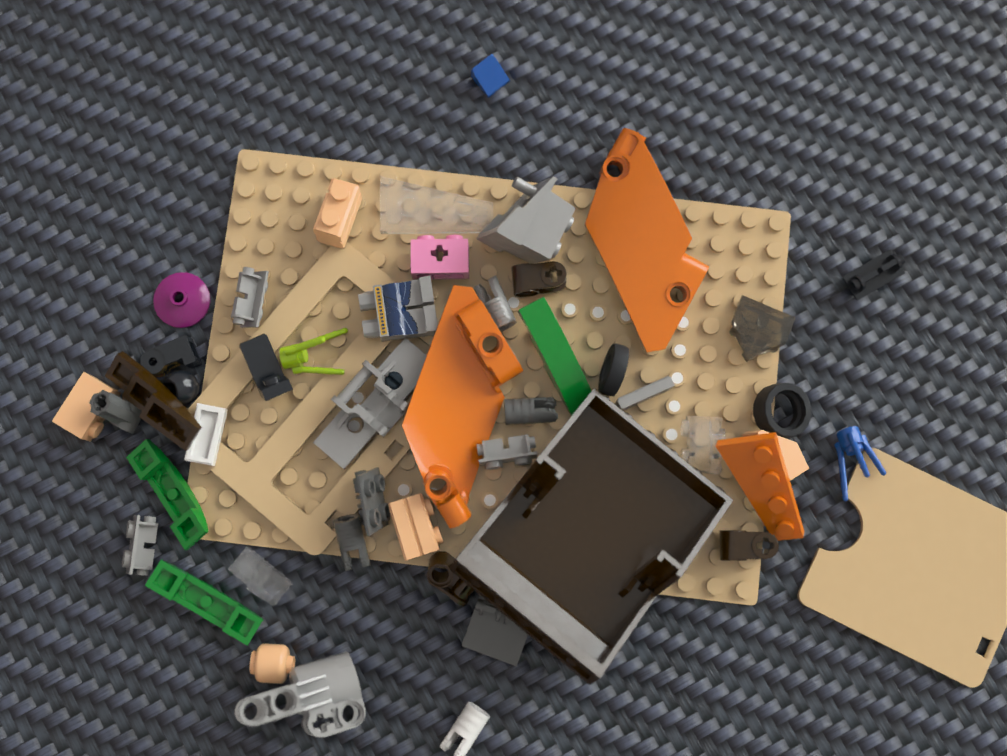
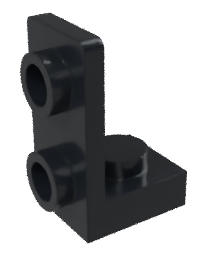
[239,334,293,401]

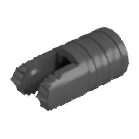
[504,397,558,425]
[333,514,371,571]

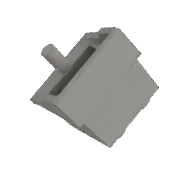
[477,176,575,264]

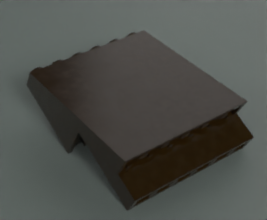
[448,388,733,685]

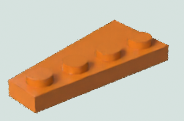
[716,432,805,541]

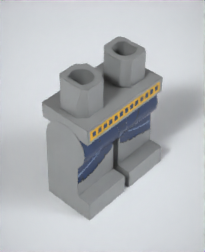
[358,276,438,342]

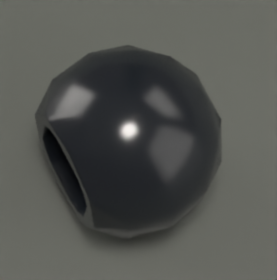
[163,370,199,406]

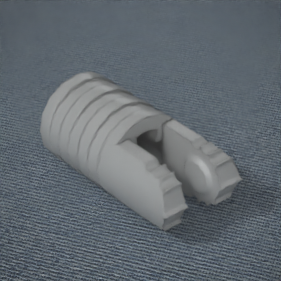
[474,275,517,332]

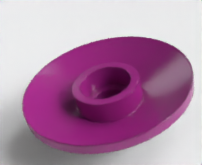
[153,272,211,328]

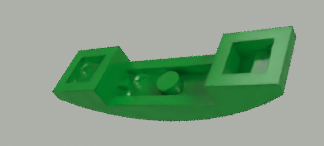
[126,439,209,550]
[145,560,264,646]

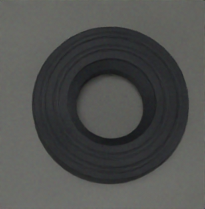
[598,343,629,396]

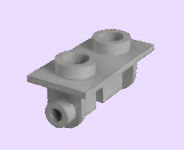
[231,267,269,328]
[476,434,537,470]
[122,515,159,576]

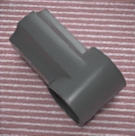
[89,390,142,434]

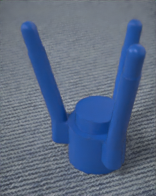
[834,426,886,502]

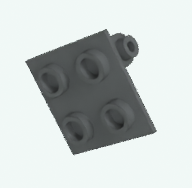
[353,467,391,536]
[461,595,528,666]

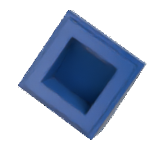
[471,54,510,98]

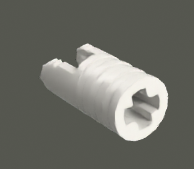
[440,702,490,756]

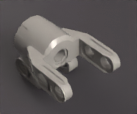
[234,651,365,738]

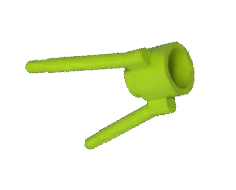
[279,328,348,375]

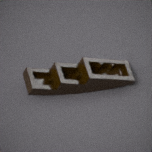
[105,351,202,451]

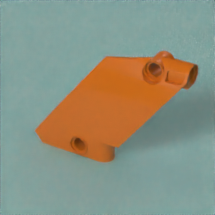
[585,128,709,353]
[402,285,523,529]

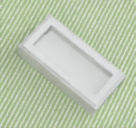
[184,403,228,466]

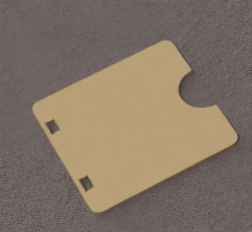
[798,448,1007,687]

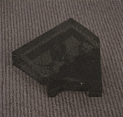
[729,295,795,362]

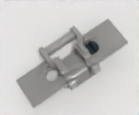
[313,337,427,469]

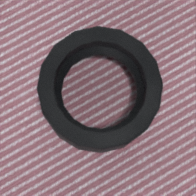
[753,383,811,438]

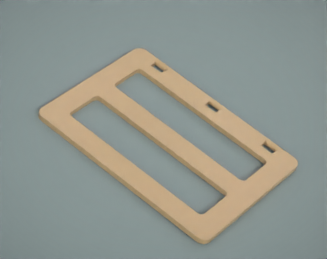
[188,242,440,555]

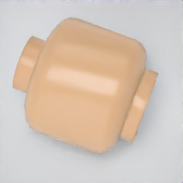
[250,643,295,684]

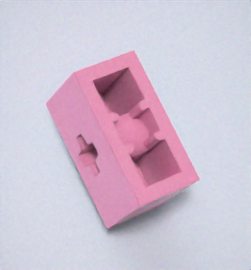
[411,235,469,280]

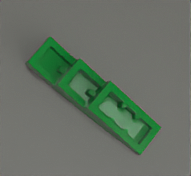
[518,297,591,416]

